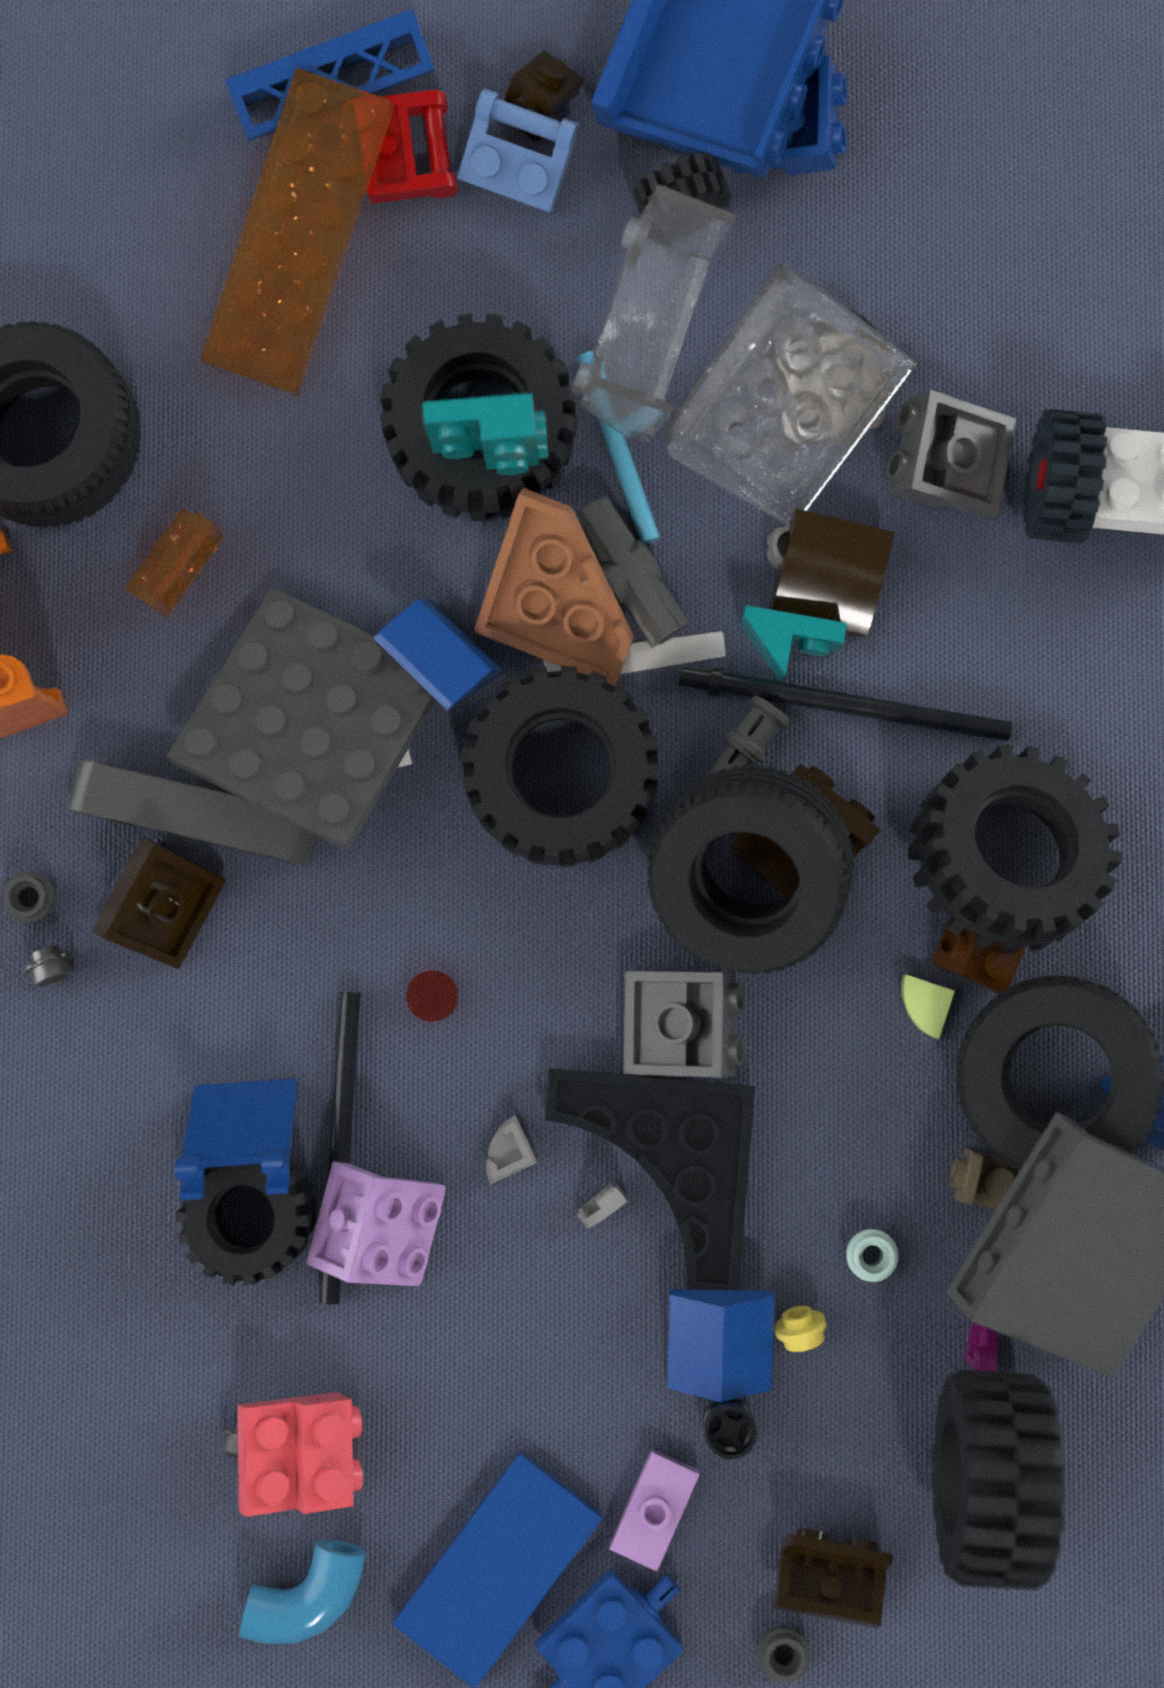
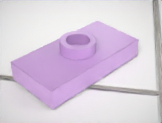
[609,1448,700,1571]

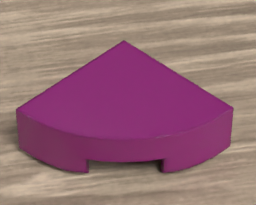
[965,1321,998,1372]

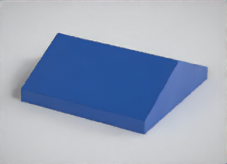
[374,599,503,711]
[668,1289,775,1403]

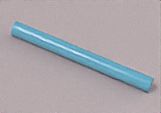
[576,351,660,545]

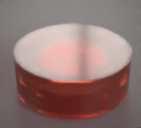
[406,970,459,1022]

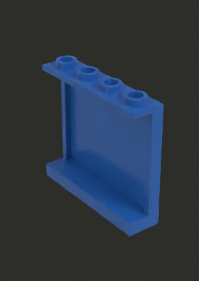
[591,0,844,179]

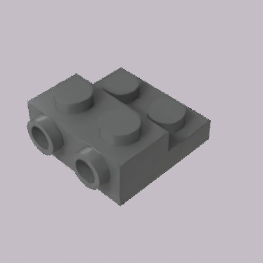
[886,389,1016,519]
[623,971,745,1078]

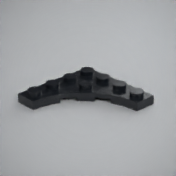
[545,1068,755,1290]

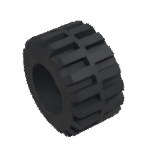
[175,1160,316,1286]

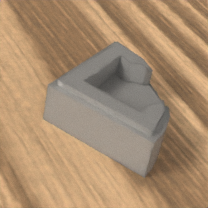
[486,1115,538,1185]
[576,1182,628,1229]

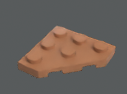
[474,488,635,687]

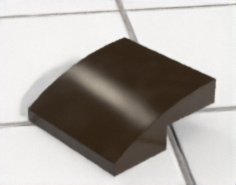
[769,509,895,637]

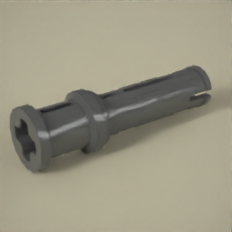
[703,695,791,779]

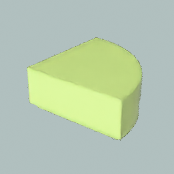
[901,974,955,1039]

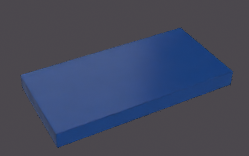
[392,1450,602,1688]

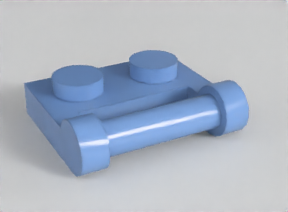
[457,88,579,213]

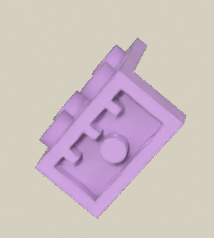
[306,1162,446,1286]

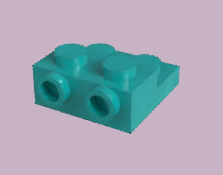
[423,393,548,475]

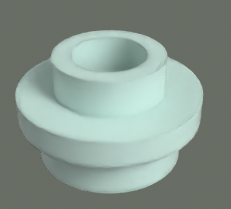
[846,1229,899,1282]

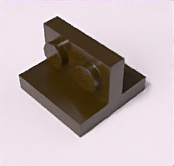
[92,836,227,970]

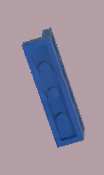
[225,9,435,142]

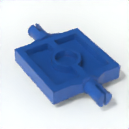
[535,1568,684,1688]

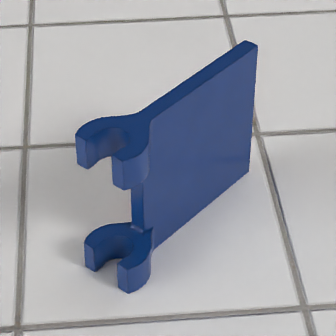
[174,1078,298,1200]

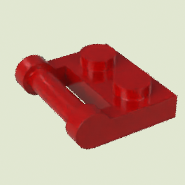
[356,90,459,204]

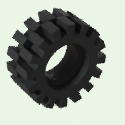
[632,153,731,237]

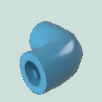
[240,1539,367,1644]

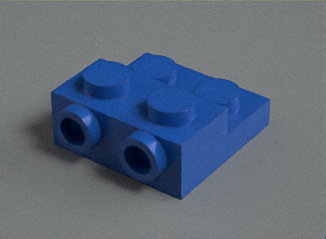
[732,55,848,175]

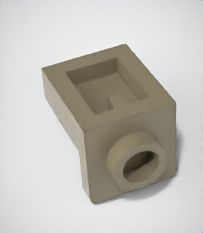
[949,1148,1020,1209]

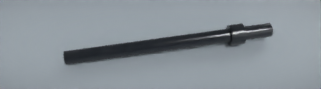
[319,992,361,1305]

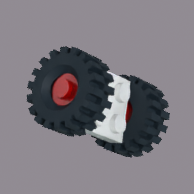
[1023,408,1164,544]

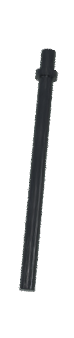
[678,665,1012,742]

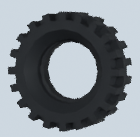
[908,744,1122,954]

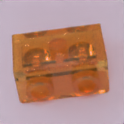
[126,509,225,619]

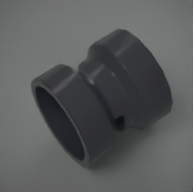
[702,1398,757,1460]

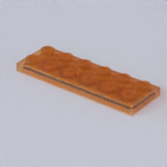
[200,68,395,396]

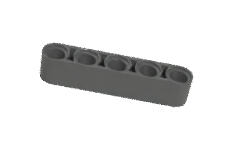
[67,760,317,866]

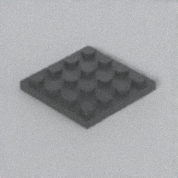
[167,587,437,851]

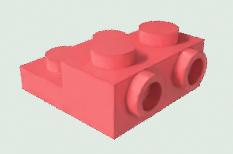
[238,1392,363,1517]

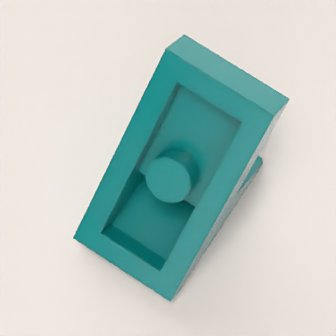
[740,605,847,681]

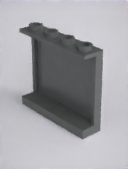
[946,1112,1164,1378]

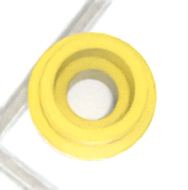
[774,1306,827,1352]

